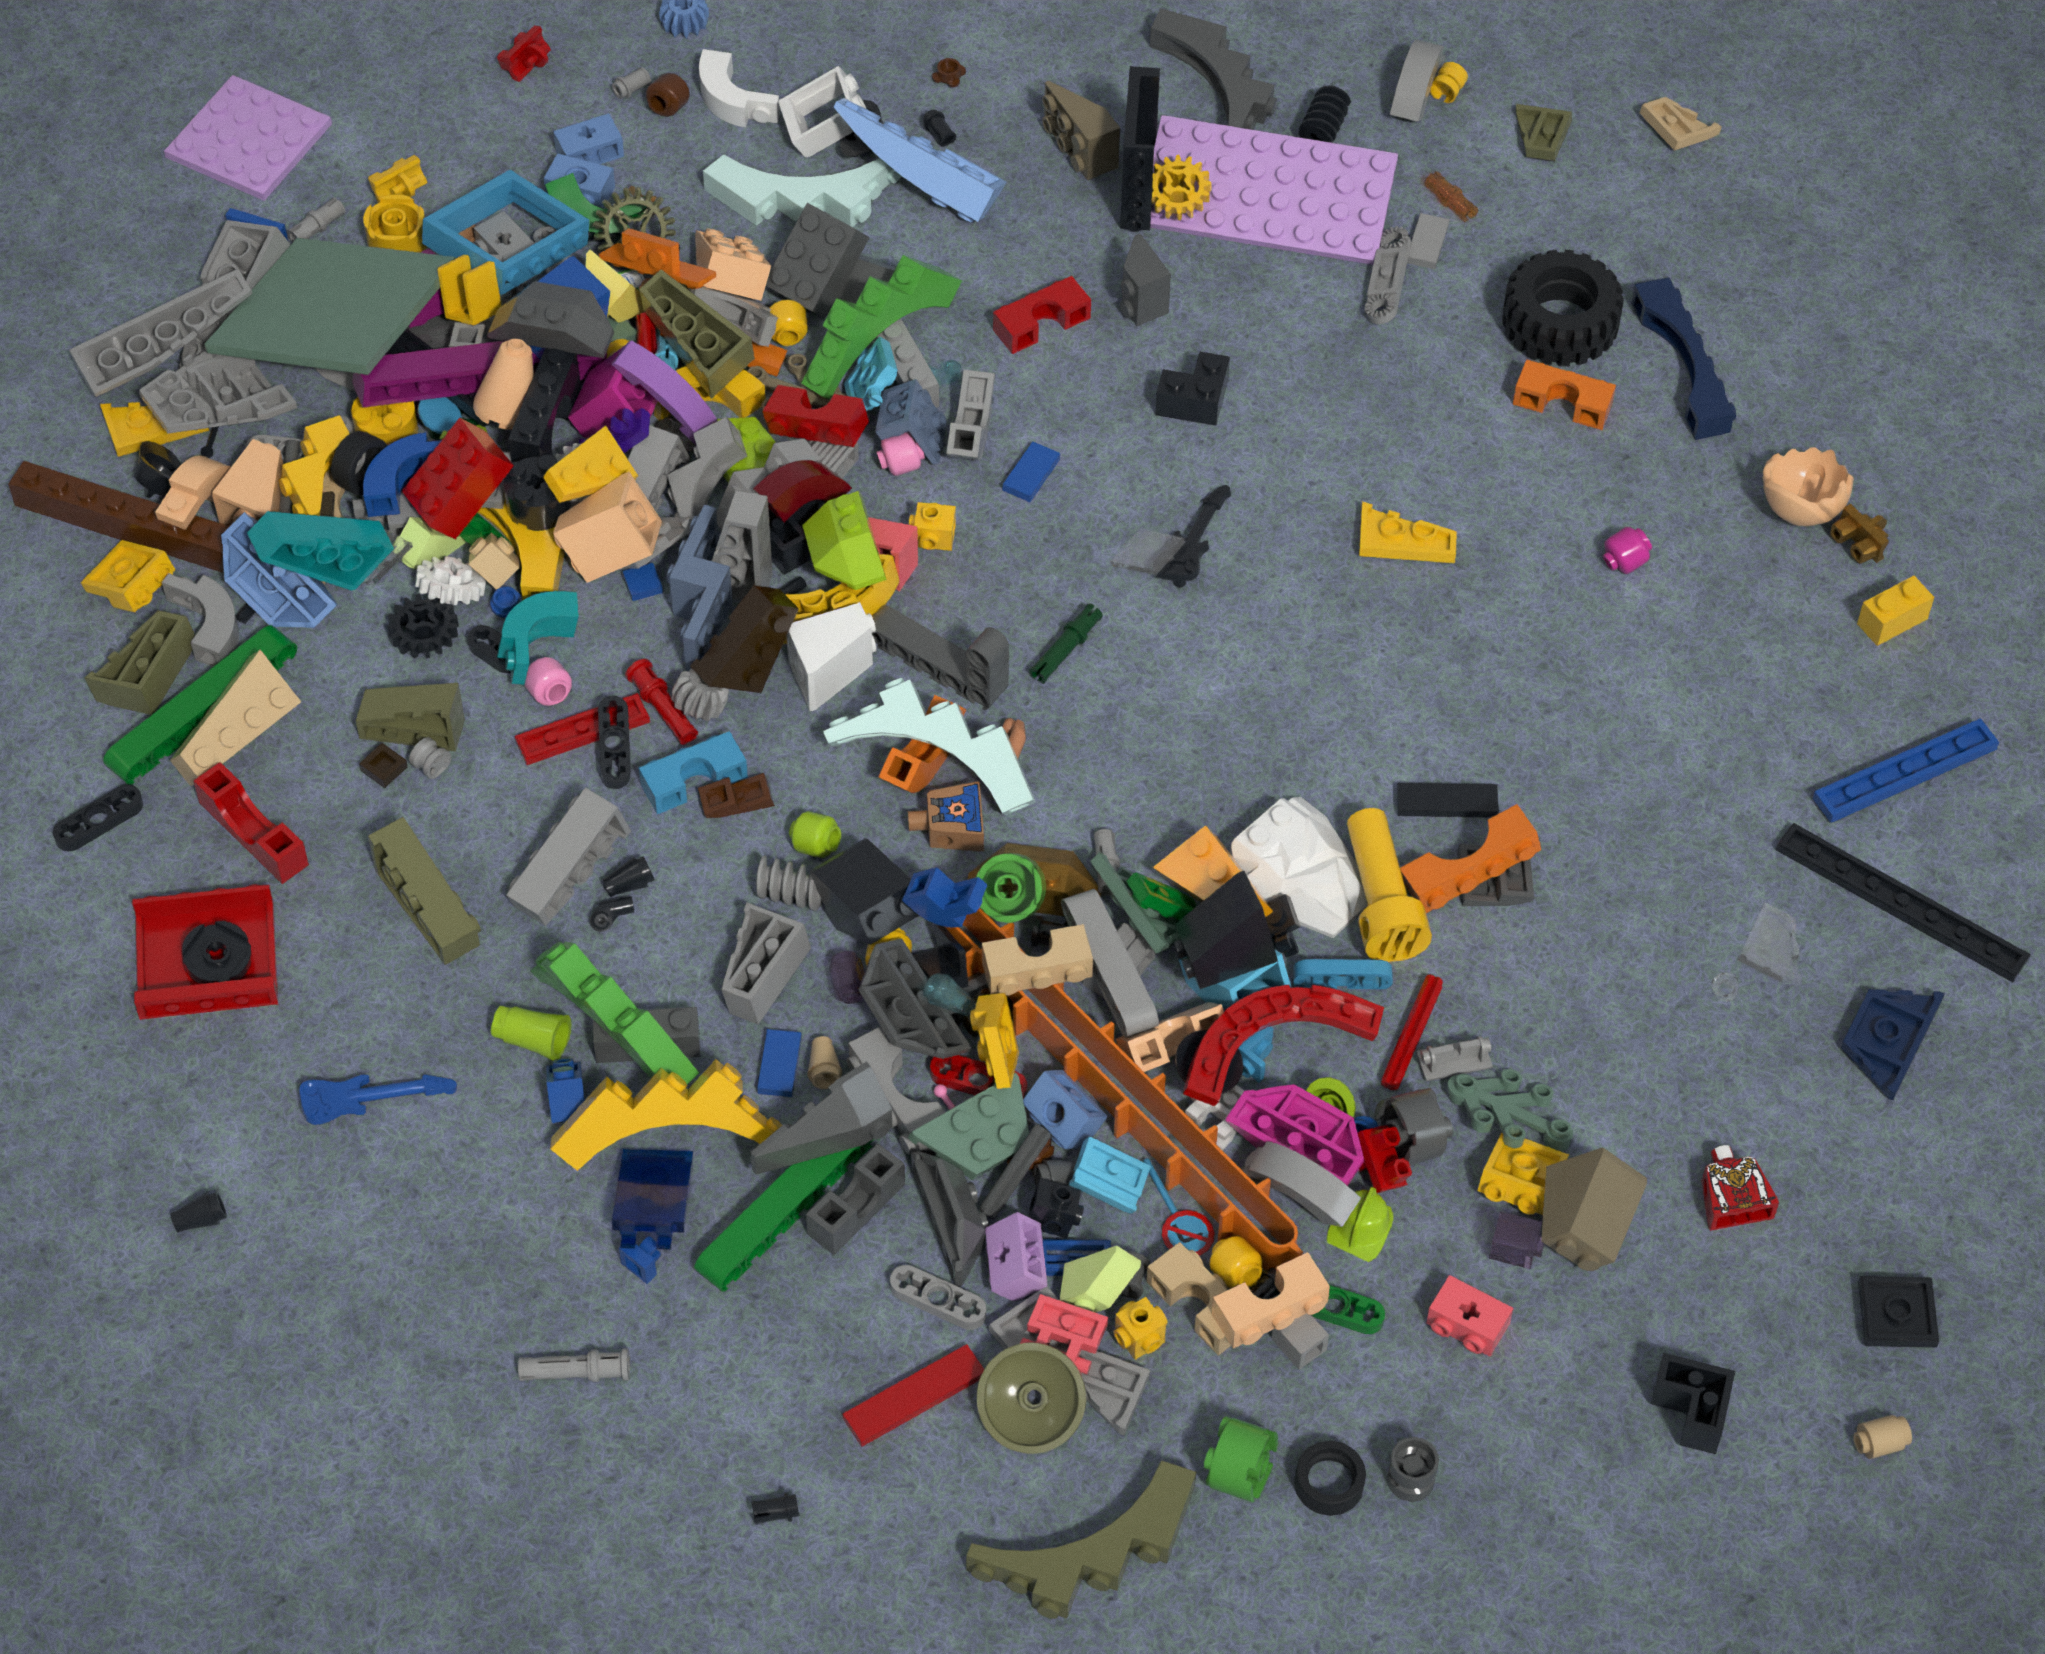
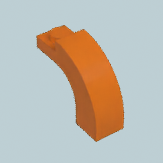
[878,694,966,793]

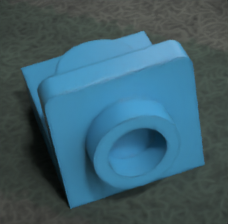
[1238,1027,1274,1083]

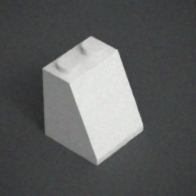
[787,603,876,711]

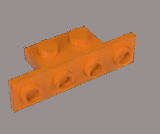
[599,228,716,289]

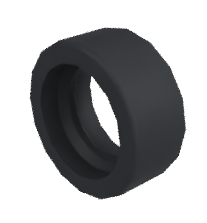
[331,431,388,495]
[1294,1441,1366,1516]

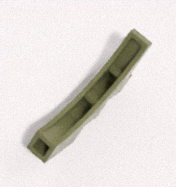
[966,1460,1197,1619]

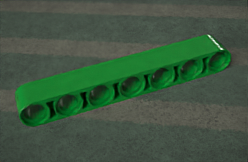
[103,625,297,785]
[694,1139,879,1292]

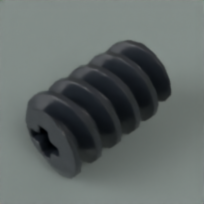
[1298,85,1351,143]

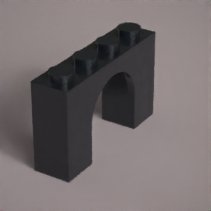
[508,348,581,463]

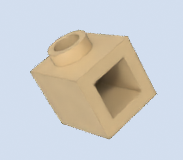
[469,533,520,590]

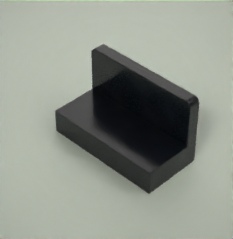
[913,925,969,994]

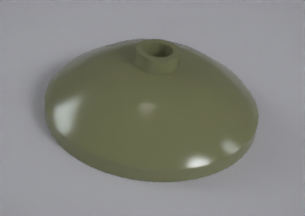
[977,1342,1087,1454]

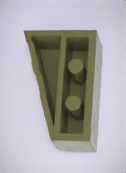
[356,683,465,752]

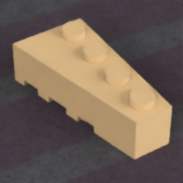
[170,650,301,786]

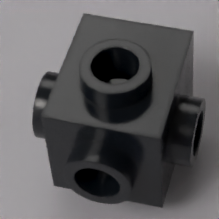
[1028,1178,1084,1238]

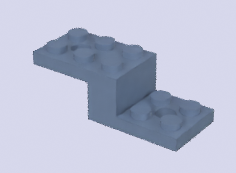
[666,505,733,672]

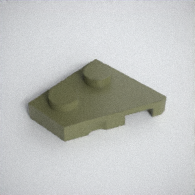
[1515,104,1572,161]

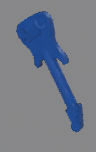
[299,1075,457,1125]

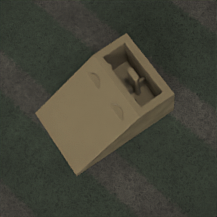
[1042,81,1120,180]

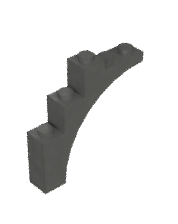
[1150,8,1277,130]

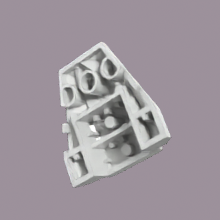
[1230,797,1368,938]

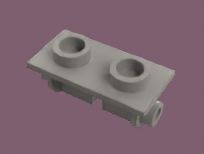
[1416,1036,1493,1081]

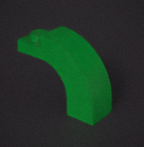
[545,173,651,234]

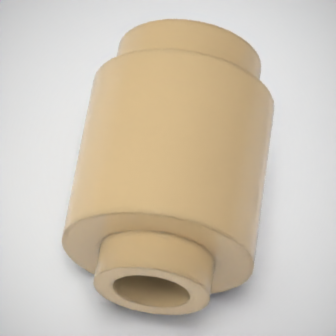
[1853,1415,1912,1459]

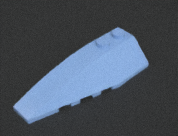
[834,98,1006,222]

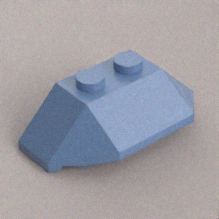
[221,512,338,628]

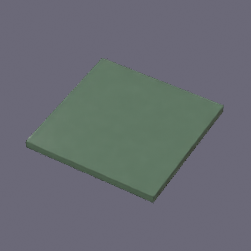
[205,238,455,375]

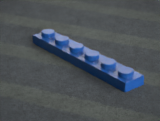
[1812,718,1999,823]

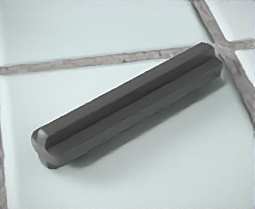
[979,1125,1051,1219]

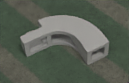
[1390,39,1446,122]
[680,283,778,347]
[946,370,995,460]
[162,573,239,667]
[1242,1141,1361,1227]

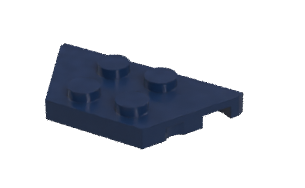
[1841,989,1945,1100]

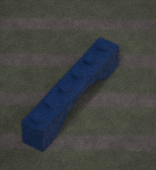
[1631,277,1736,440]

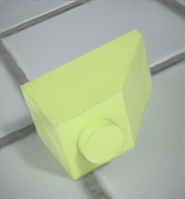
[394,517,466,569]
[1059,1246,1141,1313]

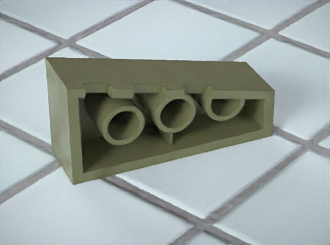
[639,270,755,399]
[368,817,481,965]

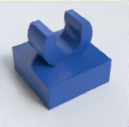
[619,1236,661,1284]

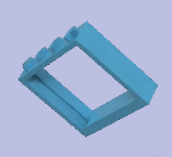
[422,170,589,295]

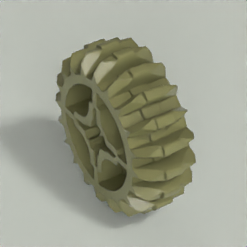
[593,187,676,269]

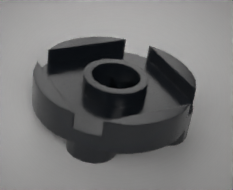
[182,921,252,984]

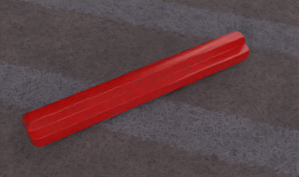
[1381,974,1443,1091]

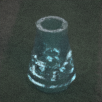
[923,973,976,1017]

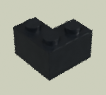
[1155,351,1230,426]
[768,500,818,575]
[1651,1353,1735,1454]

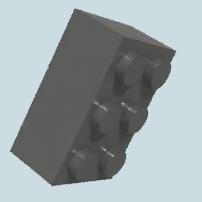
[766,203,870,318]

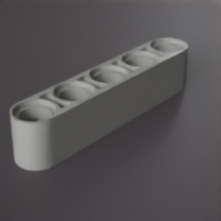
[1061,889,1159,1037]

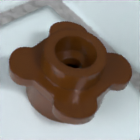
[932,58,966,87]

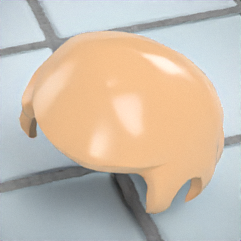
[1763,447,1854,526]

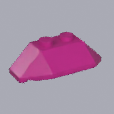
[1225,1084,1364,1186]

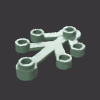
[1447,1069,1573,1151]

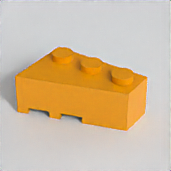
[1153,825,1273,917]

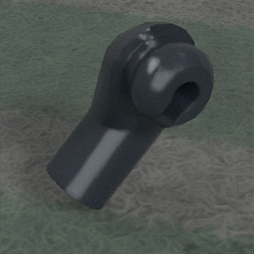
[590,896,634,932]

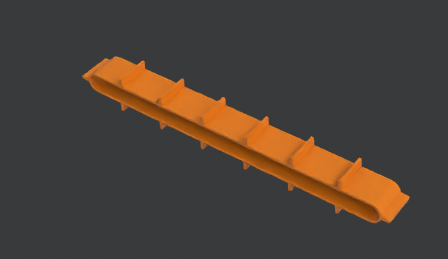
[946,908,1303,1271]

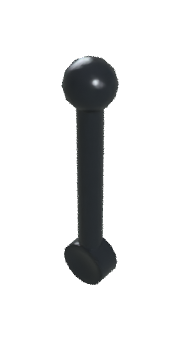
[201,426,219,458]

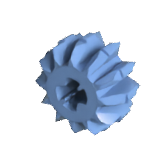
[659,0,709,39]

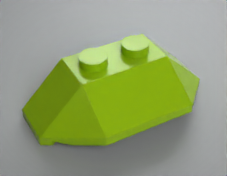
[803,491,887,590]

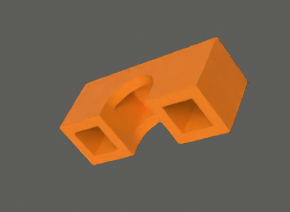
[1513,359,1616,430]

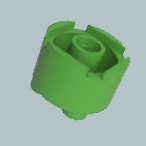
[975,853,1046,923]
[1204,1416,1278,1503]

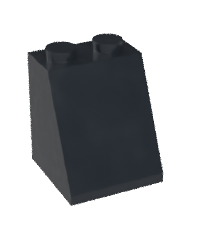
[810,838,919,945]
[1173,871,1278,989]

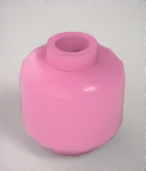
[876,431,925,476]
[524,657,572,706]

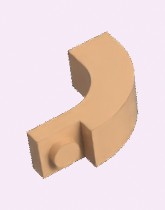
[155,455,231,530]

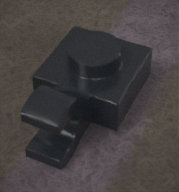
[1266,894,1300,957]

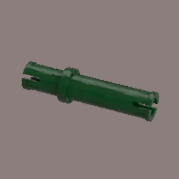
[1029,603,1103,684]

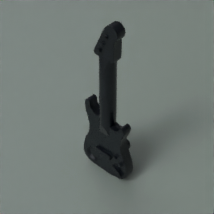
[1154,485,1231,588]

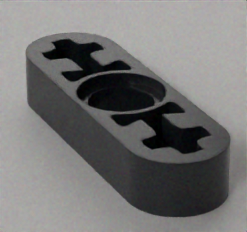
[598,696,631,789]
[53,785,143,851]

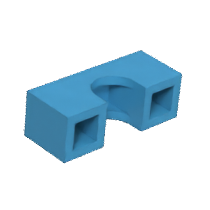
[639,731,748,814]

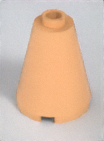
[473,339,534,430]

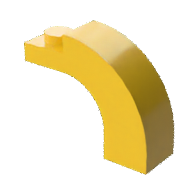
[654,366,766,423]

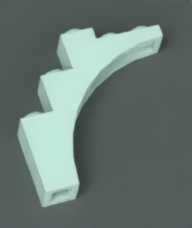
[703,155,902,227]
[823,678,1036,815]

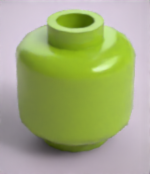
[789,811,841,858]

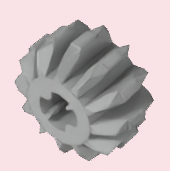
[671,669,729,721]

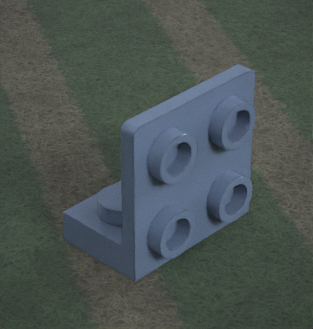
[875,379,947,465]

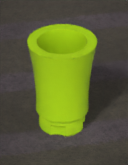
[491,1006,572,1061]

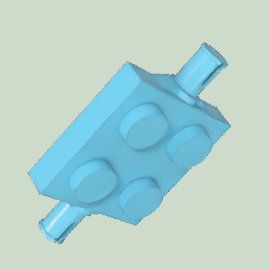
[844,336,898,412]

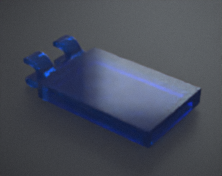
[612,1149,694,1250]

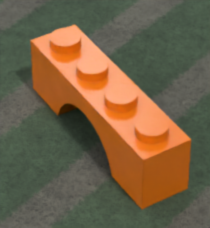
[1400,804,1541,913]

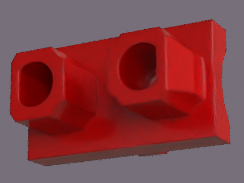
[497,25,551,82]
[1358,1125,1412,1194]

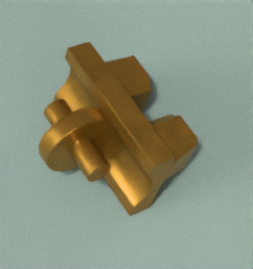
[1830,504,1889,564]

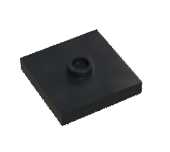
[1858,1276,1939,1348]

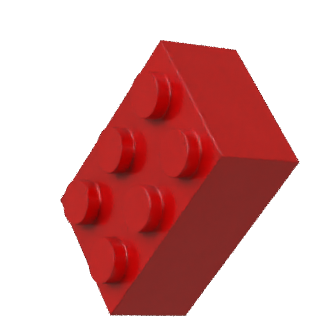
[402,418,514,540]

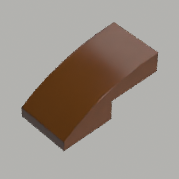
[698,773,775,818]

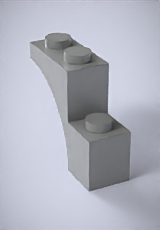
[667,417,747,521]
[717,439,821,530]

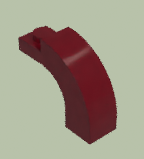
[753,460,852,522]

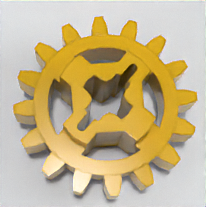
[1152,155,1212,220]

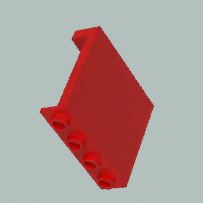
[132,884,278,1020]

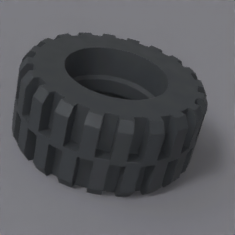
[1502,249,1624,367]

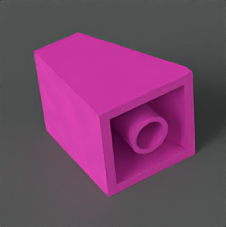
[568,346,658,438]

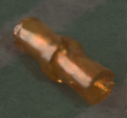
[1425,171,1478,222]

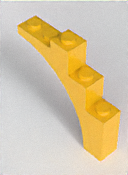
[477,499,565,600]
[550,1059,782,1171]

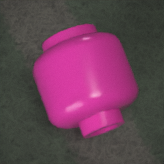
[1602,527,1652,574]

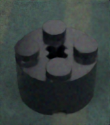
[503,454,571,531]

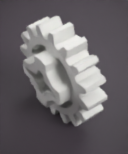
[415,556,486,605]

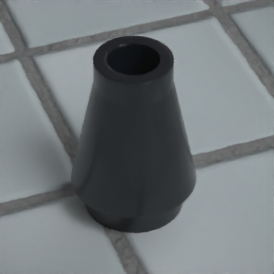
[602,856,655,897]
[170,1191,227,1233]

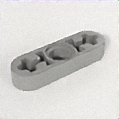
[890,1265,986,1330]

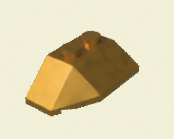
[967,843,1102,916]

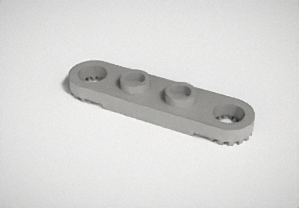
[1365,226,1411,324]

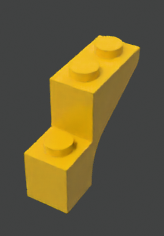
[279,415,350,516]

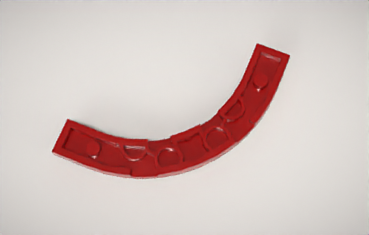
[1183,985,1384,1107]

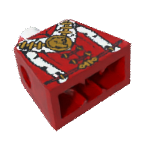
[1701,1145,1779,1231]

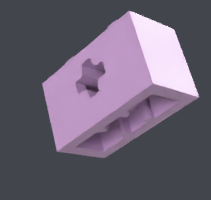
[985,1212,1047,1301]

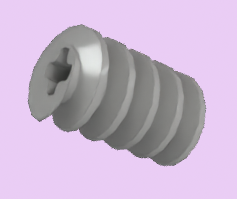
[756,855,823,911]

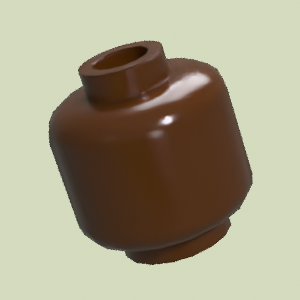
[646,72,690,117]

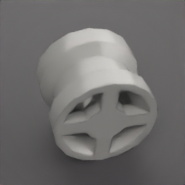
[409,737,451,779]

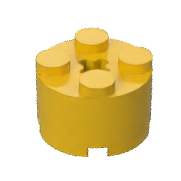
[363,194,427,253]
[351,397,418,445]

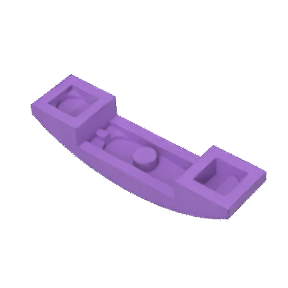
[612,340,718,446]

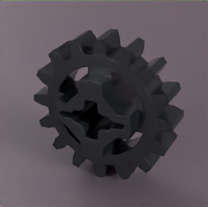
[387,593,459,658]

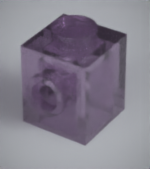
[1489,1211,1545,1269]

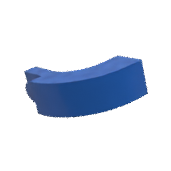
[363,432,442,517]

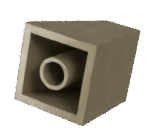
[1541,1147,1647,1271]

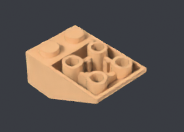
[695,228,771,301]

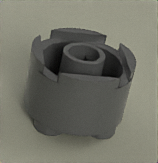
[1375,1088,1453,1165]

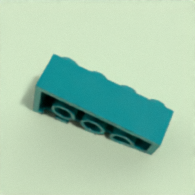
[247,511,394,591]

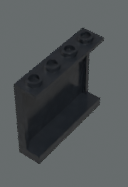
[1120,66,1160,232]

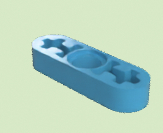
[1293,959,1393,989]

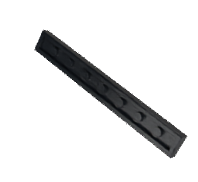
[1775,823,2031,983]

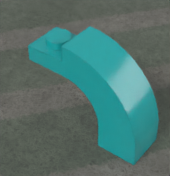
[497,591,579,685]

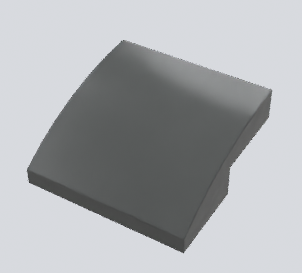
[1457,844,1534,906]

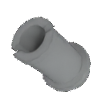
[612,67,651,99]

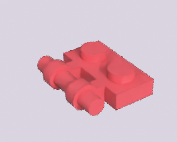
[1020,1294,1108,1375]

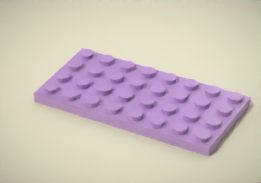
[1150,115,1398,265]

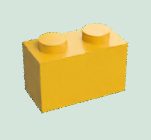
[1857,576,1934,646]

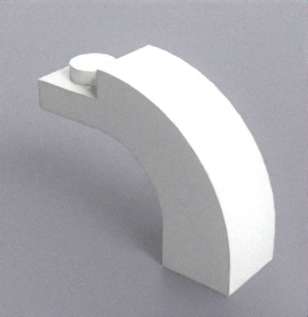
[699,49,780,127]

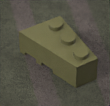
[85,610,195,715]

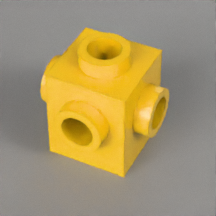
[909,502,956,551]
[1113,1297,1168,1360]

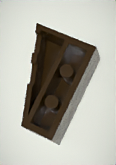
[690,585,799,693]

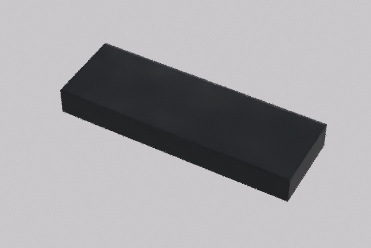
[1397,783,1499,818]

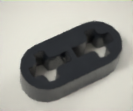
[467,625,511,673]

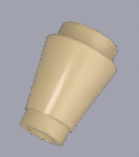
[808,1036,842,1089]

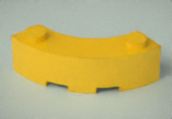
[783,554,899,644]

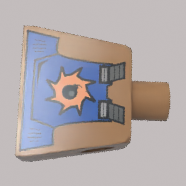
[908,782,984,852]

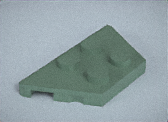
[1090,852,1179,953]
[908,1073,1029,1180]

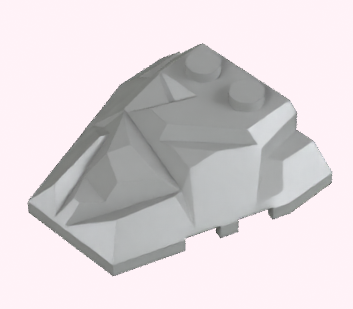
[139,344,297,433]

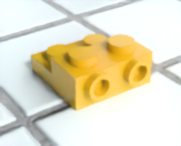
[81,540,176,613]
[970,993,1019,1089]
[1477,1133,1569,1215]

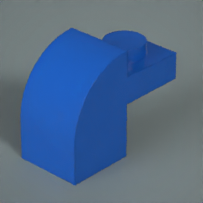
[902,867,987,927]

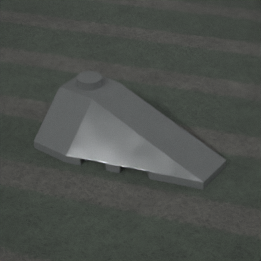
[751,1061,892,1175]

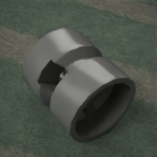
[1387,1437,1439,1502]

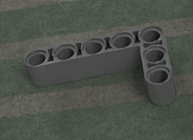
[872,605,1009,710]

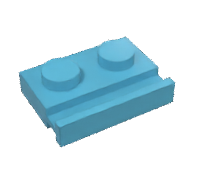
[1069,1136,1151,1214]

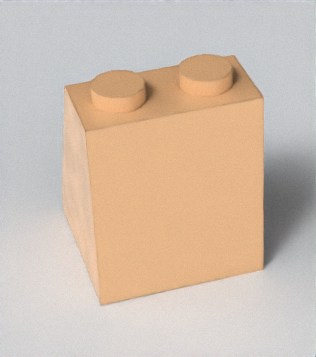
[212,439,283,526]
[553,472,662,583]

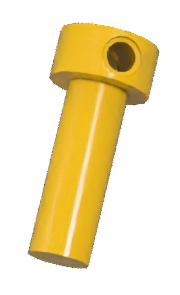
[1347,808,1432,962]

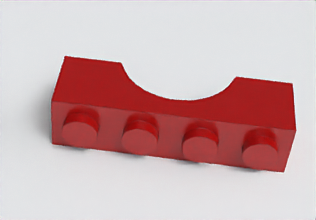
[193,762,309,884]

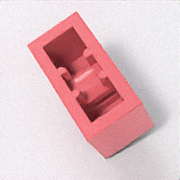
[1426,1275,1514,1357]

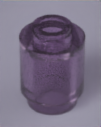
[829,951,865,1004]

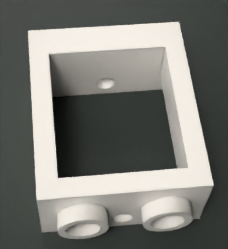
[778,66,866,157]

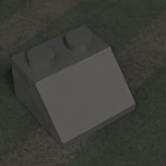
[1120,233,1171,326]

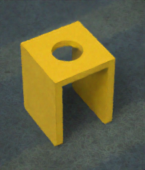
[437,254,501,326]

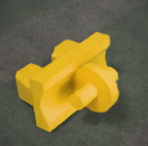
[368,155,428,203]

